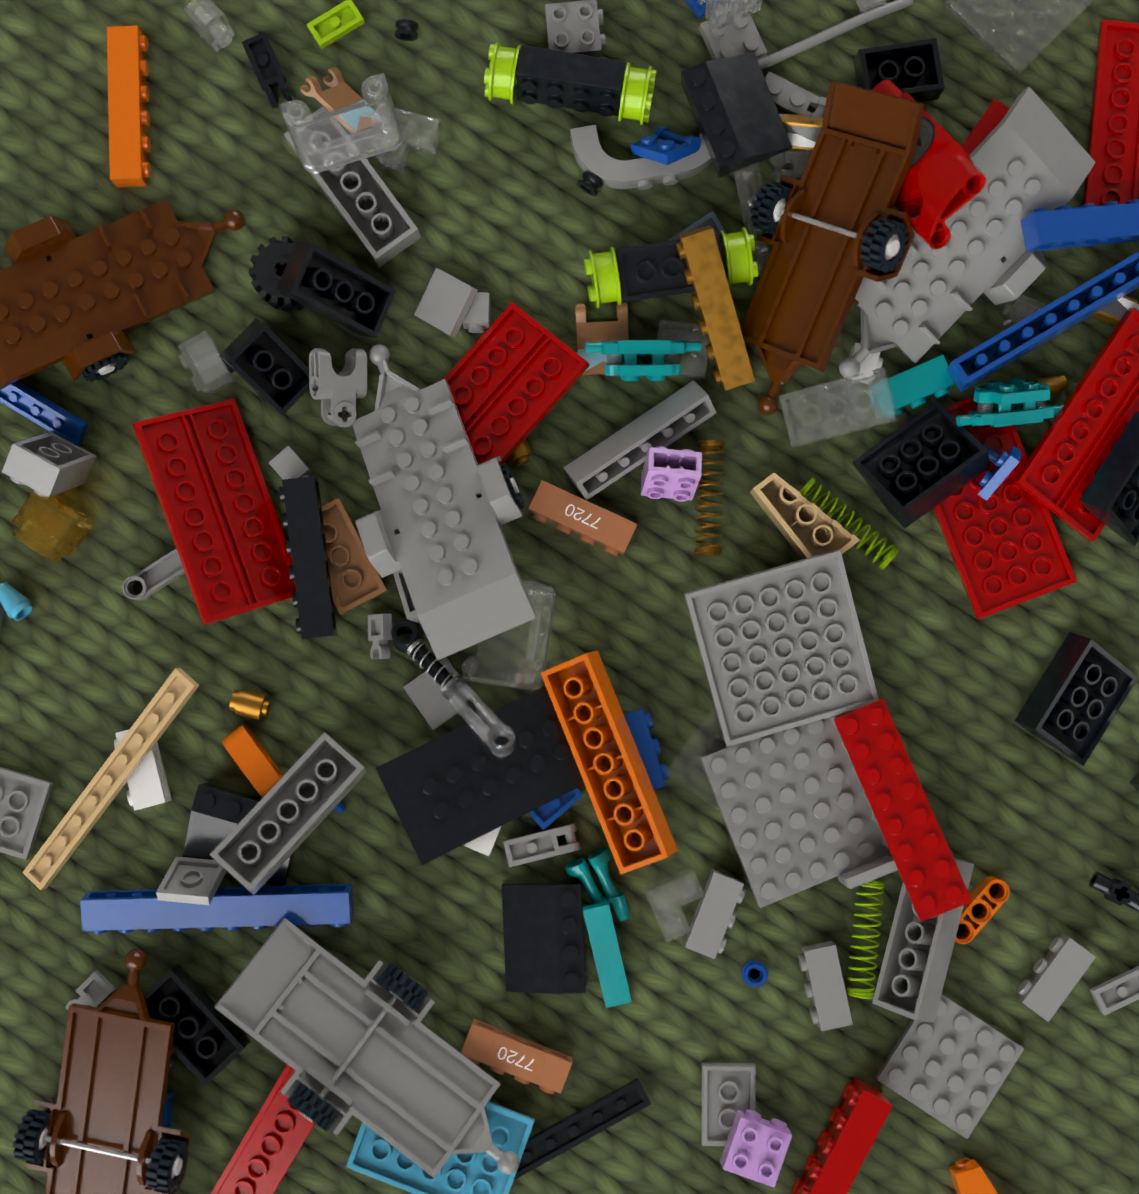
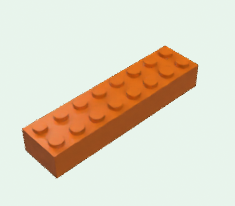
[541,650,678,874]

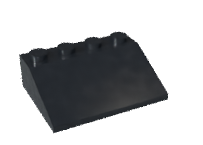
[681,53,792,178]
[853,401,990,528]
[1079,412,1139,546]
[1014,632,1139,766]
[183,783,295,886]
[502,881,586,994]

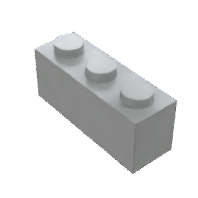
[683,869,746,959]
[1015,934,1096,1022]
[798,941,853,1031]

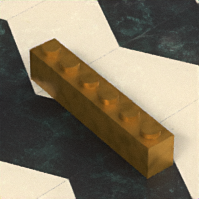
[676,225,755,391]

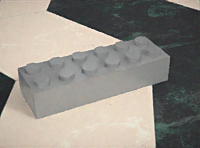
[284,106,421,268]
[210,732,366,895]
[872,858,974,1022]

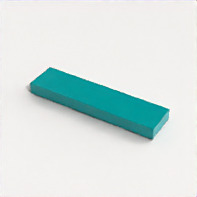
[582,901,632,1008]

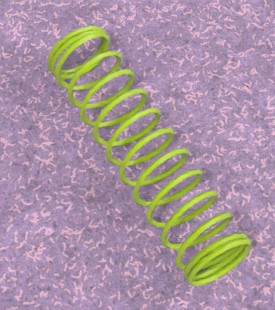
[800,477,899,570]
[845,880,886,999]

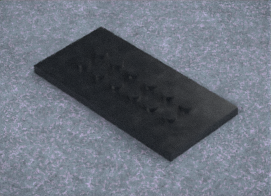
[376,686,585,865]

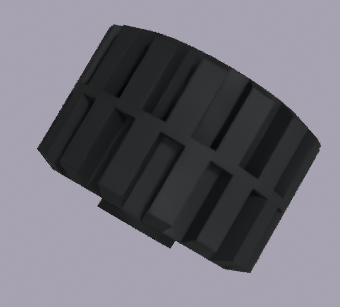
[249,236,304,312]

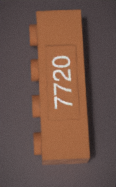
[528,480,637,556]
[461,1019,572,1094]

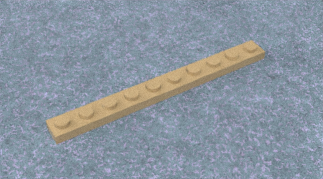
[22,668,199,890]

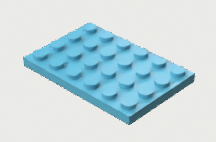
[346,1101,535,1194]

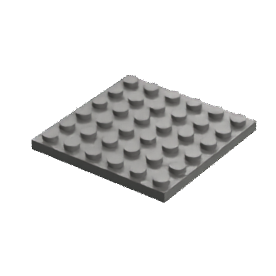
[684,549,879,747]
[699,711,891,908]

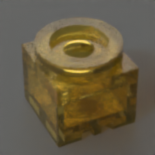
[11,489,96,563]

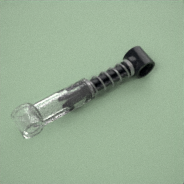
[391,620,515,757]

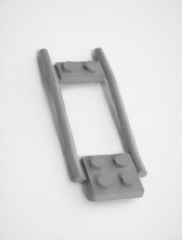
[699,0,913,70]

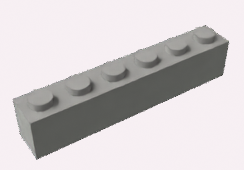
[564,380,717,501]

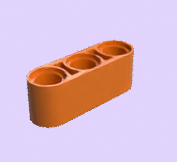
[221,724,284,798]
[955,876,1010,944]

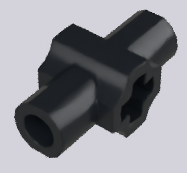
[1089,872,1139,912]

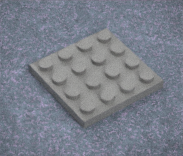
[875,994,1024,1139]

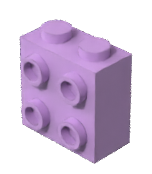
[641,446,702,502]
[720,1109,792,1187]

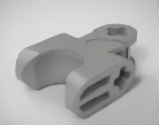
[309,348,367,428]

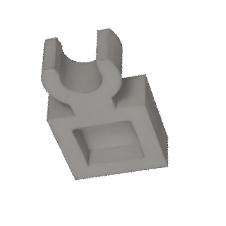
[368,614,393,659]
[65,970,116,1010]

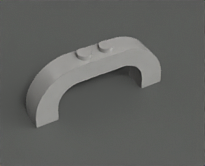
[570,125,712,190]

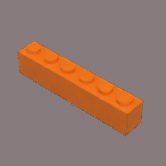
[107,25,151,188]

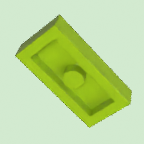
[306,0,365,50]

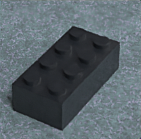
[276,241,396,338]
[143,964,251,1086]

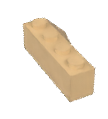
[750,473,860,560]

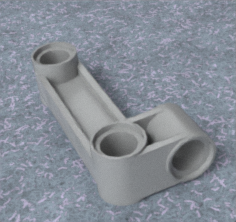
[123,549,185,601]

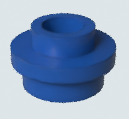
[741,960,768,987]

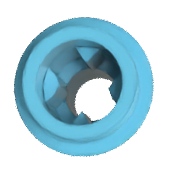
[0,582,32,621]

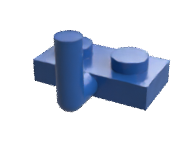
[978,444,1022,501]

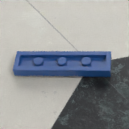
[0,381,88,446]

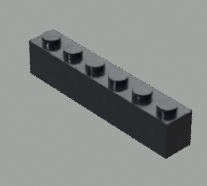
[279,476,337,639]

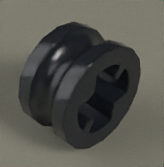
[395,19,419,41]
[577,172,603,197]

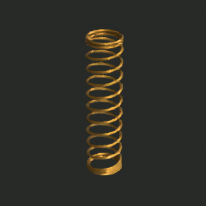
[694,440,725,555]

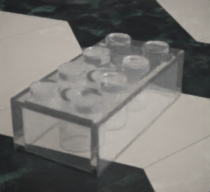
[779,367,899,448]

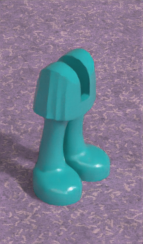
[564,846,630,922]

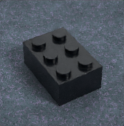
[853,38,945,102]
[219,318,309,416]

